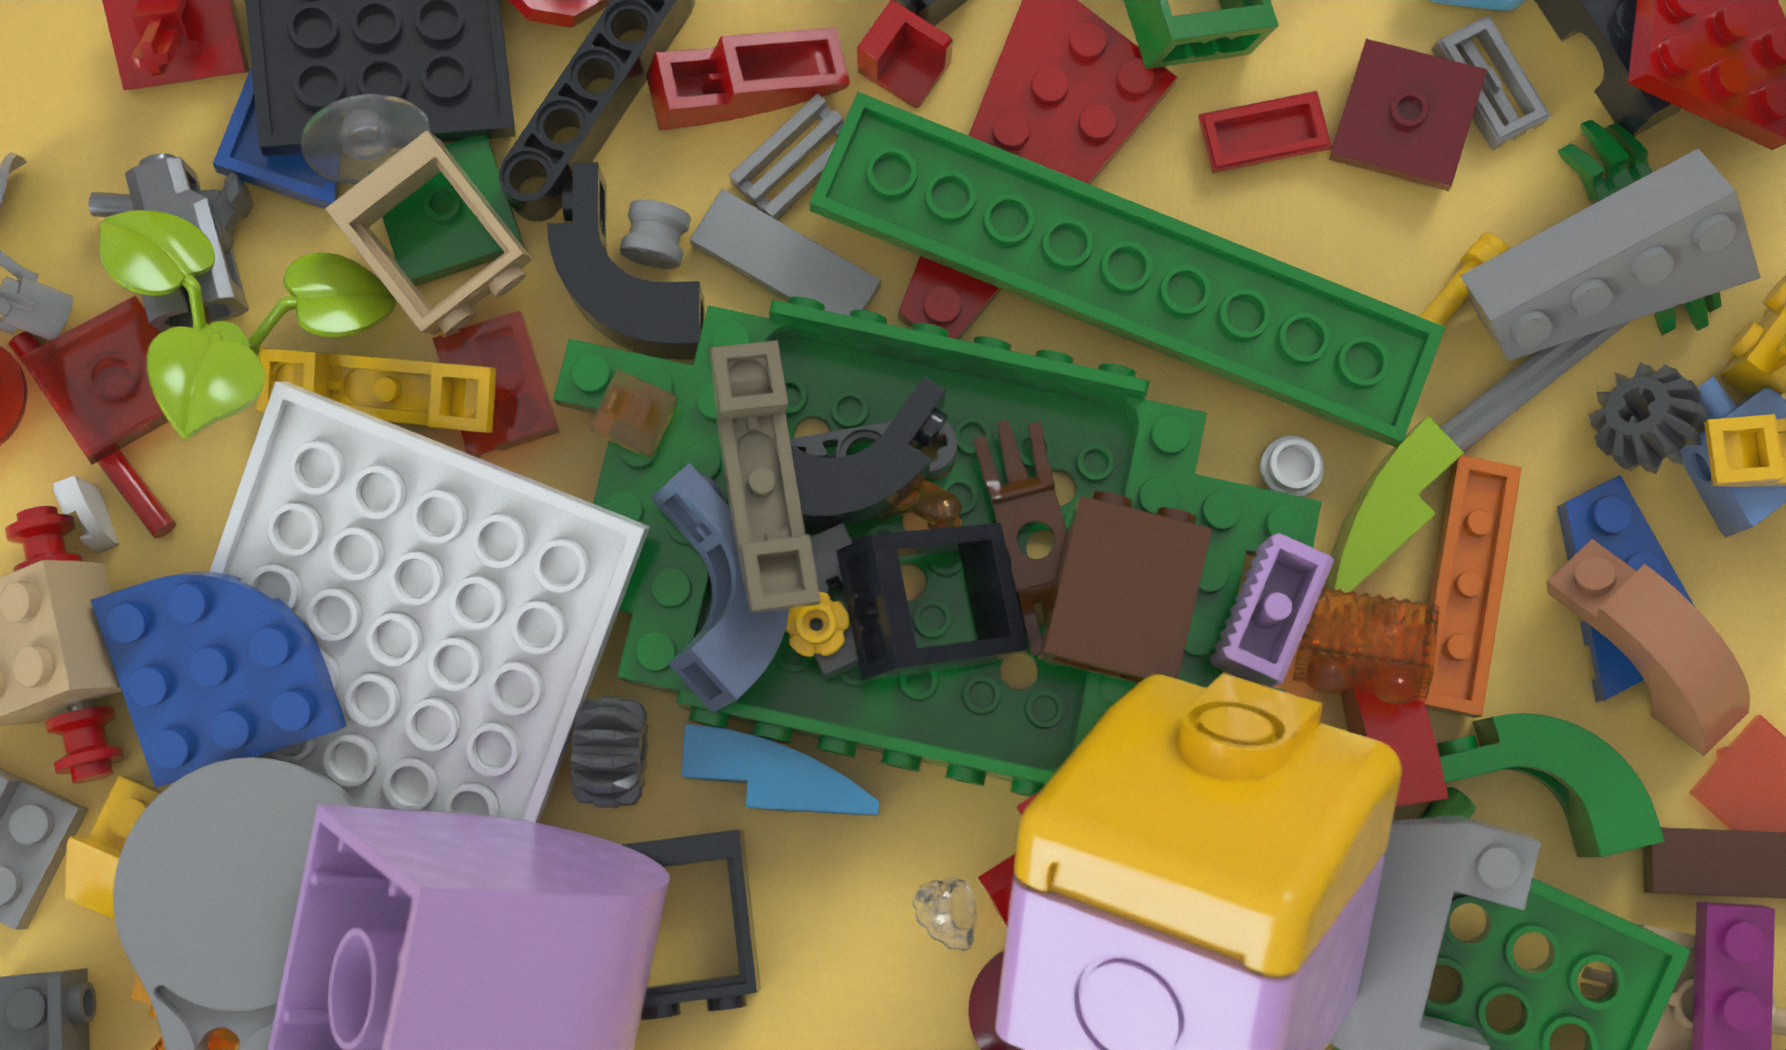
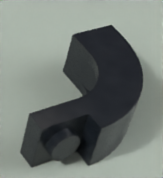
[547,162,705,359]
[724,377,948,527]

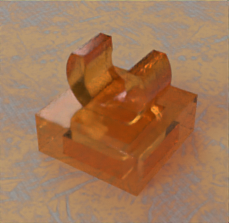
[589,369,679,459]

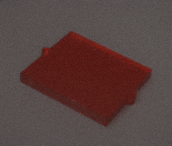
[1689,715,1786,832]

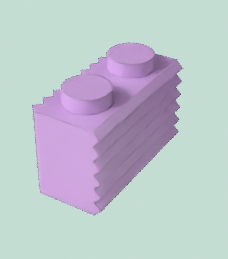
[1209,533,1335,688]

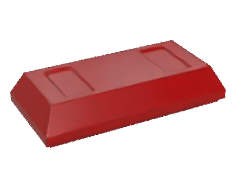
[1198,91,1332,173]

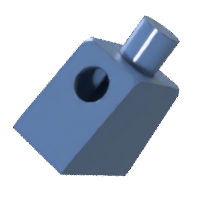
[1679,376,1786,538]

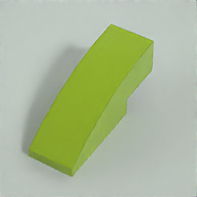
[1320,415,1464,607]

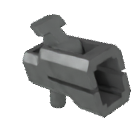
[89,153,253,332]

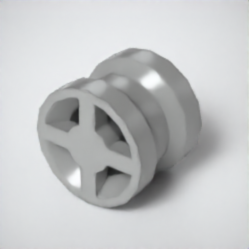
[619,199,691,269]

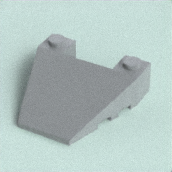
[1329,815,1541,1050]

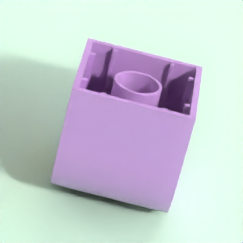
[268,804,670,1050]

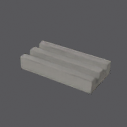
[1431,15,1551,151]
[729,93,844,220]

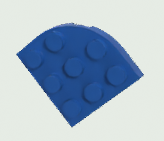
[91,571,347,788]

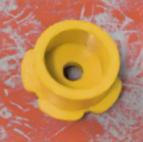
[785,592,850,657]

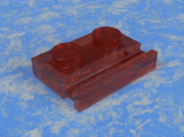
[432,310,560,458]

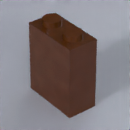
[1038,491,1212,684]

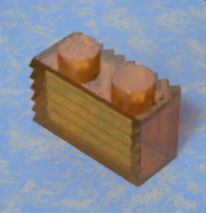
[1292,587,1439,704]

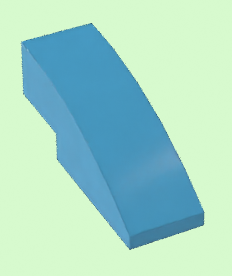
[681,724,879,816]

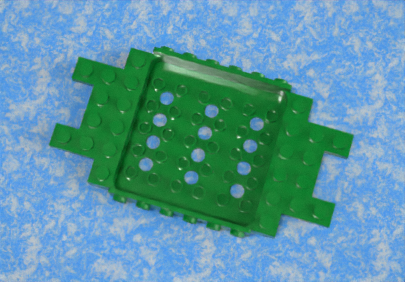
[553,296,1322,797]

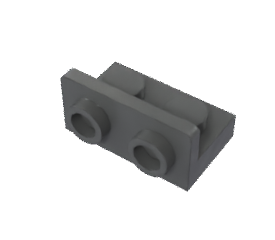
[0,968,96,1050]

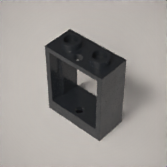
[836,523,1028,681]
[622,830,761,1020]

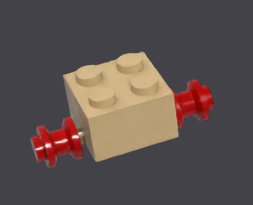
[0,506,125,784]

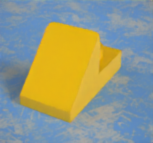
[65,775,163,919]

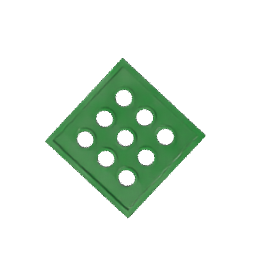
[1333,877,1691,1050]

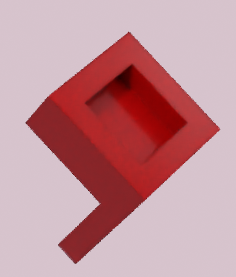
[857,0,953,108]

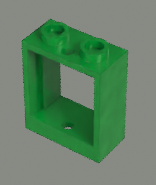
[1123,0,1279,69]

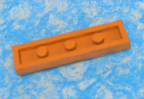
[1416,455,1522,718]

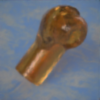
[875,479,962,529]

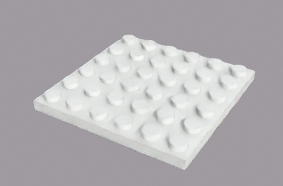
[209,381,650,823]

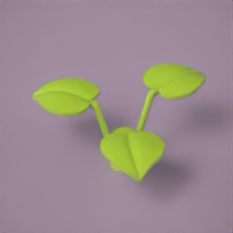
[99,210,396,439]

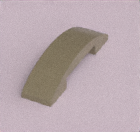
[710,340,821,614]

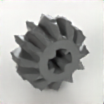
[1588,362,1708,474]
[570,696,648,808]

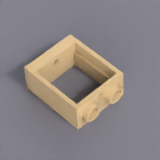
[325,130,533,336]

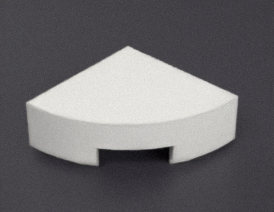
[52,475,119,553]

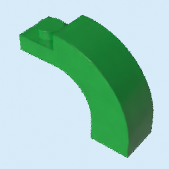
[1436,713,1665,857]

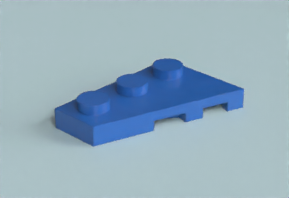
[213,66,338,209]
[1557,475,1695,702]

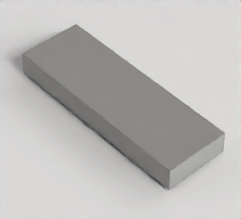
[690,189,881,316]

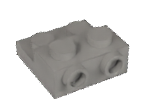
[0,767,89,930]

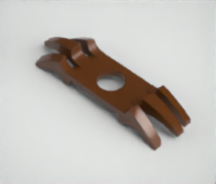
[973,420,1068,656]

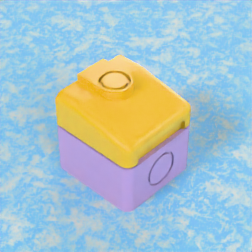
[996,673,1402,1050]

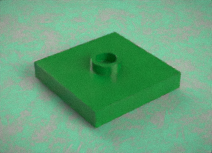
[367,135,526,286]

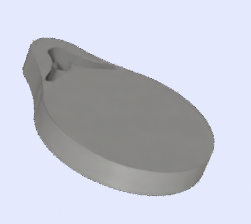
[113,757,360,1050]

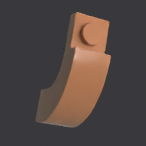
[1547,539,1750,756]

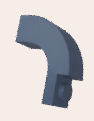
[650,463,789,713]

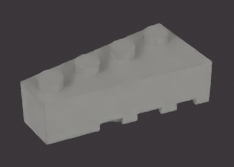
[1460,148,1761,361]

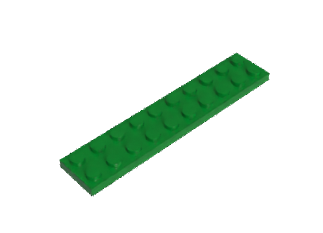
[809,92,1446,447]

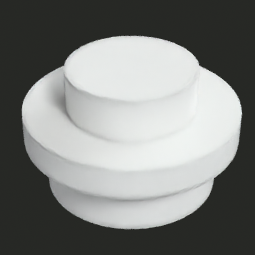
[1259,436,1324,497]

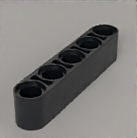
[499,0,695,222]

